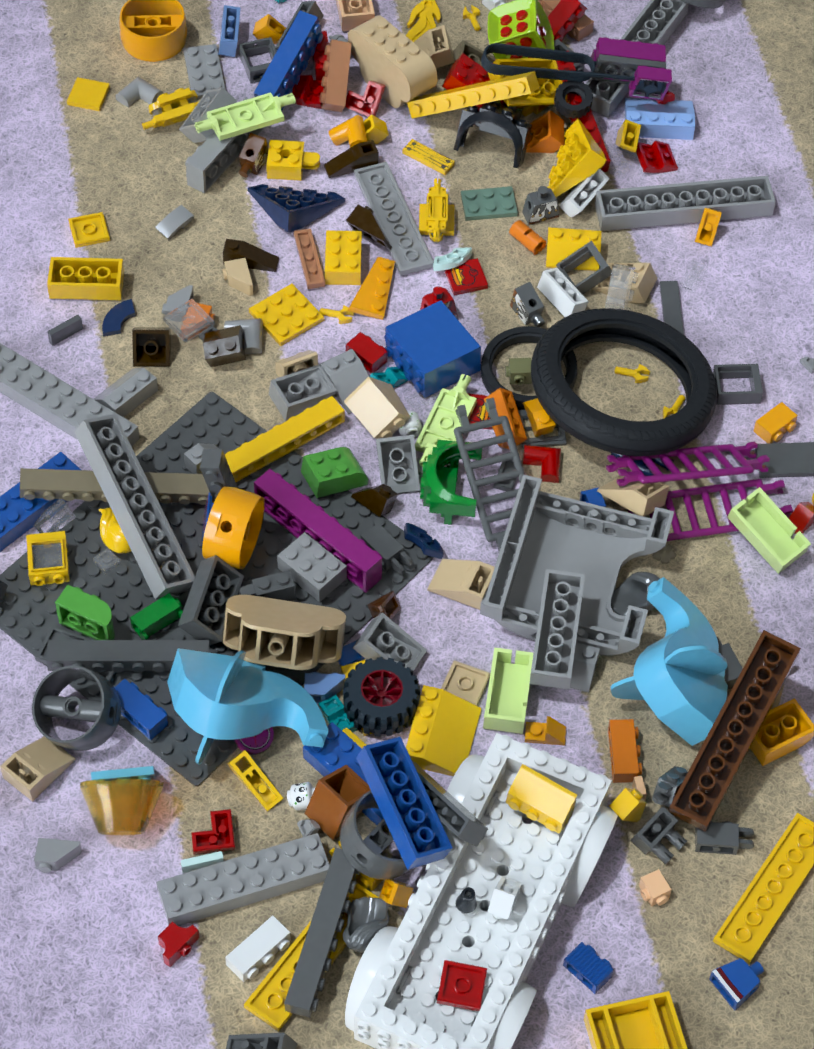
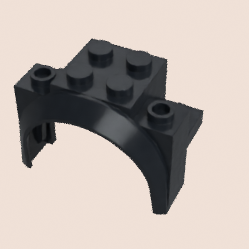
[454,100,534,168]

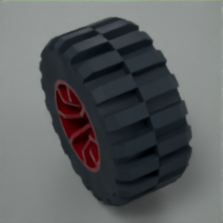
[343,657,420,737]

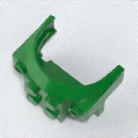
[420,440,483,525]

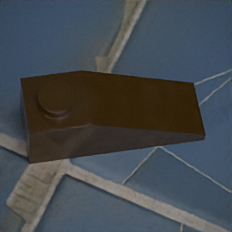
[346,204,392,250]
[223,239,279,272]

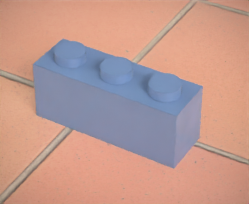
[218,5,241,57]

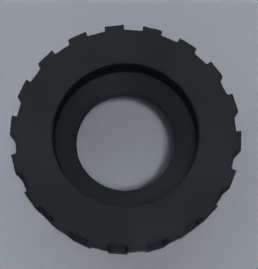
[554,81,593,119]

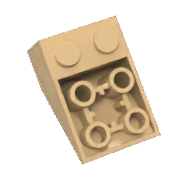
[414,25,455,68]
[592,263,657,303]
[597,476,669,517]
[427,559,495,610]
[0,736,76,802]

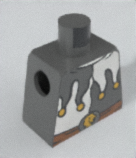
[522,186,559,225]
[510,282,545,327]

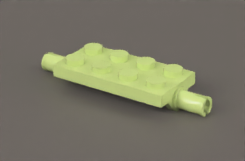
[195,92,296,141]
[415,374,477,467]

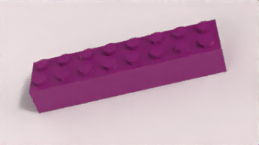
[254,469,382,593]

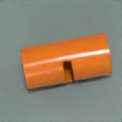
[509,220,546,255]

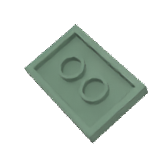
[460,186,518,221]

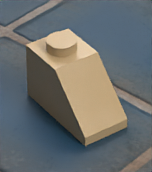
[222,258,254,296]

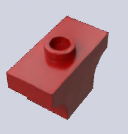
[158,921,200,967]

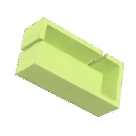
[727,487,811,574]
[483,647,533,734]

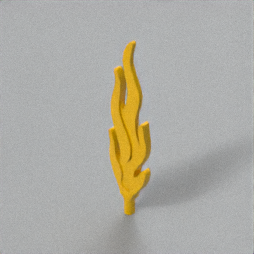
[406,0,441,42]

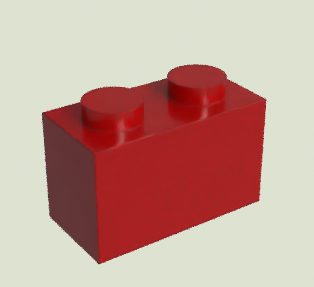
[346,332,387,373]

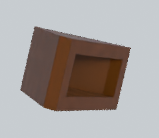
[367,591,401,620]

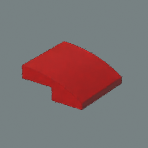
[292,75,324,109]
[636,141,678,173]

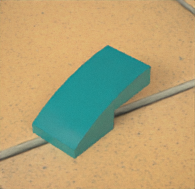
[369,367,408,388]
[318,695,357,732]

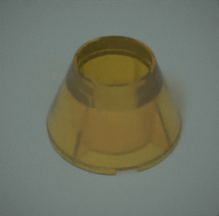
[80,779,164,835]

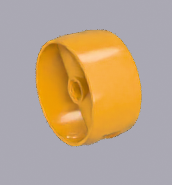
[119,0,187,62]
[202,486,265,569]

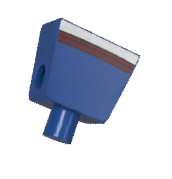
[709,958,764,1011]

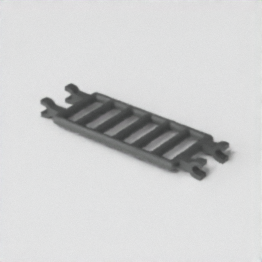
[454,397,525,552]

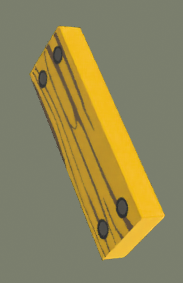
[402,139,455,175]

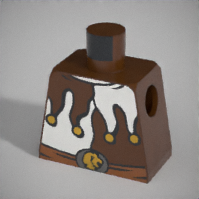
[239,133,268,178]

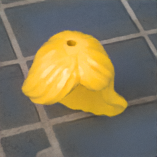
[98,507,131,553]

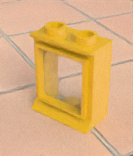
[26,531,70,586]

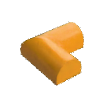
[329,115,367,148]

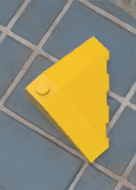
[546,118,606,197]

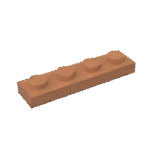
[293,228,325,289]

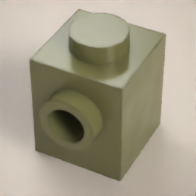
[505,358,532,385]

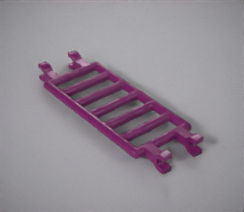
[606,441,770,486]
[627,479,793,541]

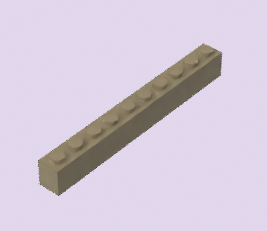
[20,468,213,505]

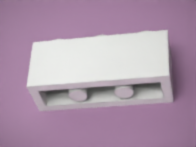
[559,169,609,218]
[537,268,589,317]
[225,915,291,982]

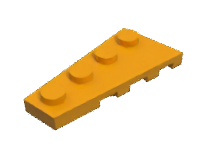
[348,256,395,320]

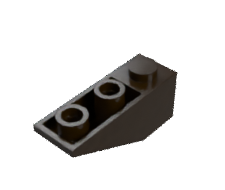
[324,140,379,178]

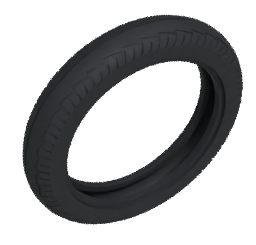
[531,308,717,456]

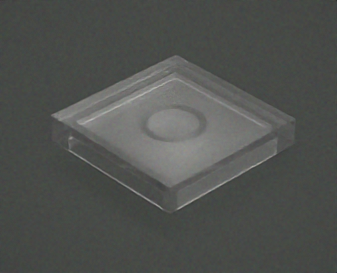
[163,299,215,343]

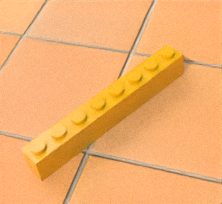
[407,71,539,119]
[225,396,345,482]

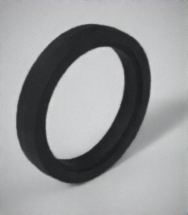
[481,326,578,410]

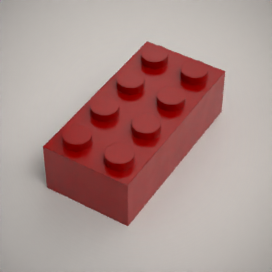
[442,53,507,109]

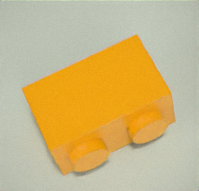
[753,402,798,443]

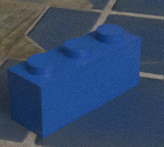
[115,679,168,740]

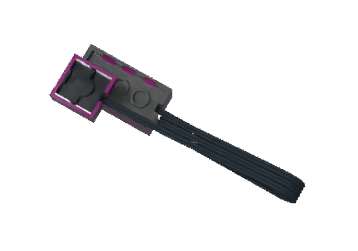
[481,37,672,101]

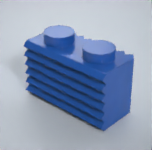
[563,942,613,994]

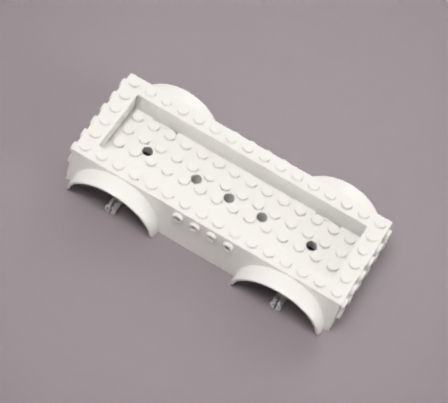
[345,733,618,1049]

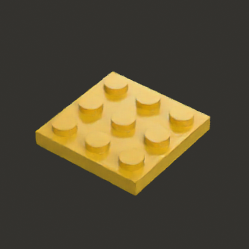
[249,283,324,346]

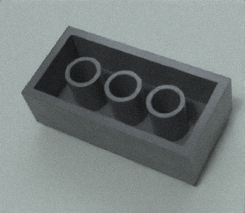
[178,555,244,645]

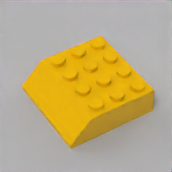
[583,991,688,1049]

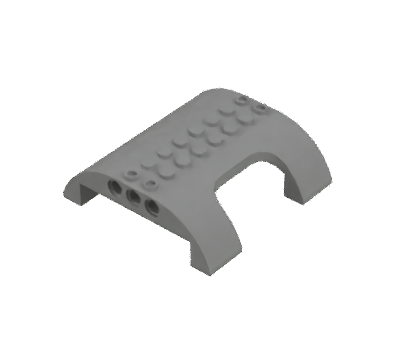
[483,474,674,655]

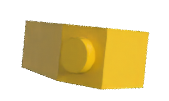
[227,750,283,811]

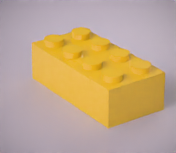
[47,257,124,300]

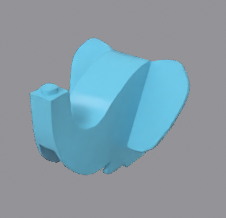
[611,577,728,746]
[167,648,328,765]

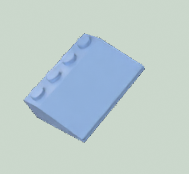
[625,98,695,140]

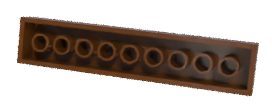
[669,630,801,832]

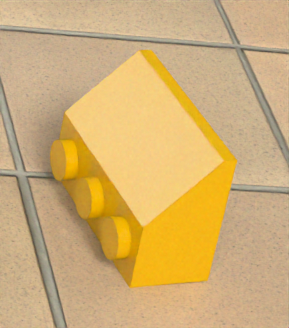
[546,227,602,271]
[506,764,577,834]

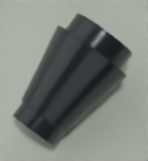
[455,887,477,913]

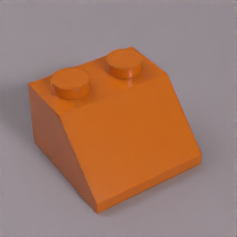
[526,110,565,153]

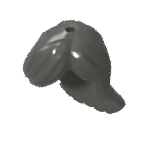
[611,572,660,616]
[343,897,391,953]

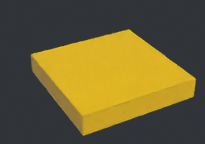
[67,77,110,111]
[68,212,110,248]

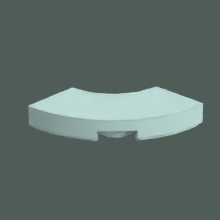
[433,247,472,271]

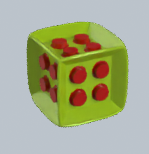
[487,0,554,59]

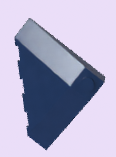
[248,184,345,232]

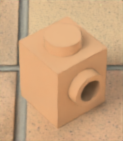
[639,869,672,907]

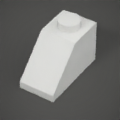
[488,875,522,919]

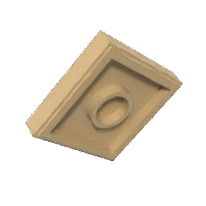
[441,660,491,706]

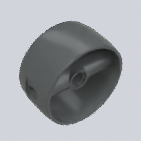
[32,665,121,751]
[340,790,410,880]

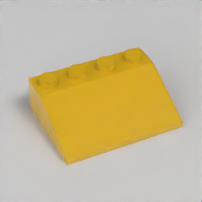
[488,58,568,106]
[406,685,481,776]

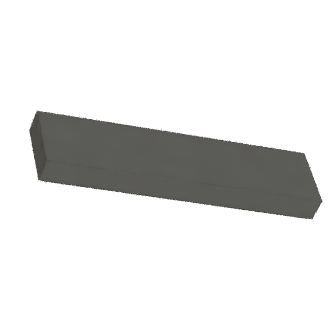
[659,281,684,335]

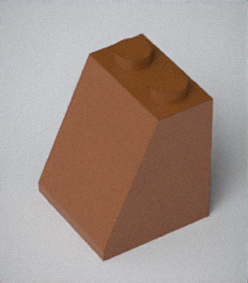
[304,765,370,840]

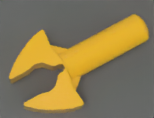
[463,5,481,31]
[319,305,354,324]
[614,364,650,383]
[663,395,685,418]

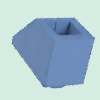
[304,672,345,704]

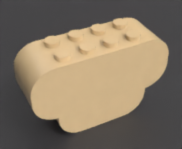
[348,15,437,108]
[223,595,346,670]

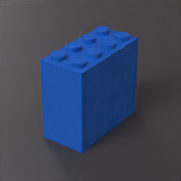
[384,300,481,398]

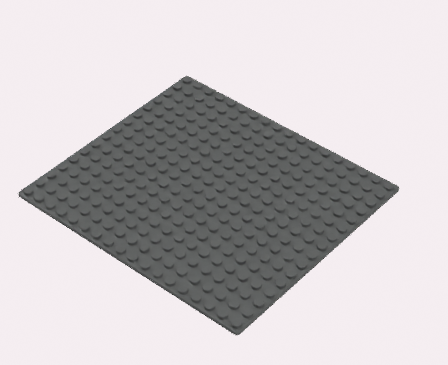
[0,392,434,787]

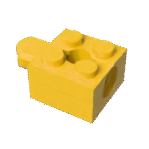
[266,140,320,181]

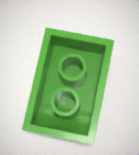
[301,447,368,498]
[55,585,115,640]

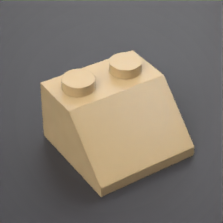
[275,350,318,377]

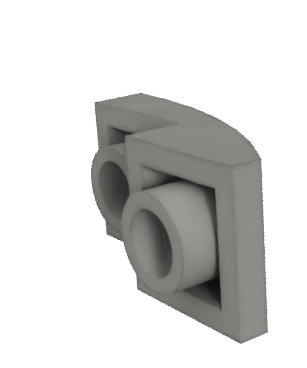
[155,205,195,240]

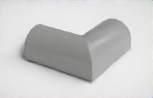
[116,77,163,108]
[224,318,263,354]

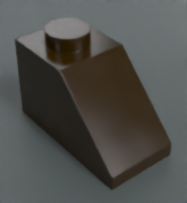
[351,484,398,517]

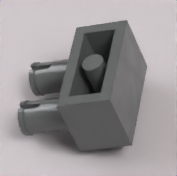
[630,806,687,864]

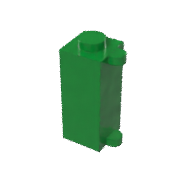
[130,593,183,640]

